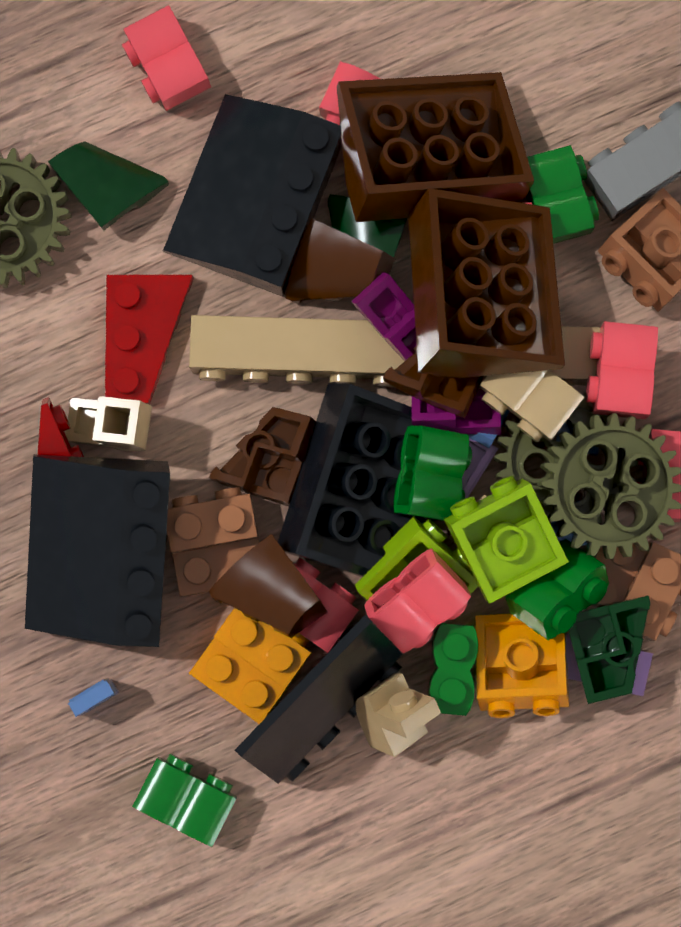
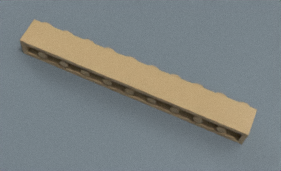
[189,315,600,389]

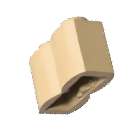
[479,370,584,442]

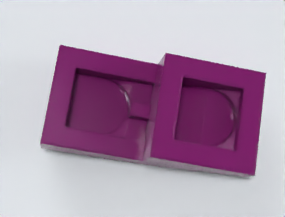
[351,272,417,361]
[412,389,501,435]

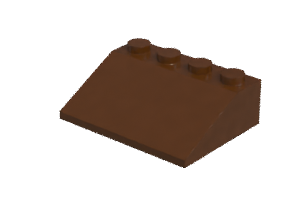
[337,72,534,222]
[408,188,565,378]

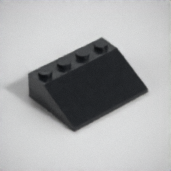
[163,94,342,297]
[278,383,432,577]
[25,454,170,647]
[235,615,403,784]

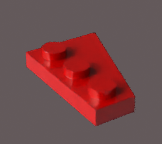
[105,275,194,405]

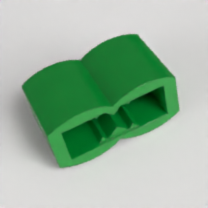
[526,145,599,244]
[394,426,472,521]
[505,539,609,640]
[428,623,478,716]
[132,754,237,847]

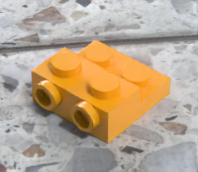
[189,608,311,724]
[475,614,569,718]

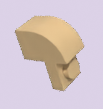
[66,396,152,451]
[356,672,441,757]

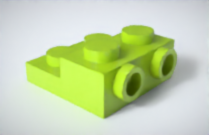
[444,476,569,604]
[355,516,478,630]

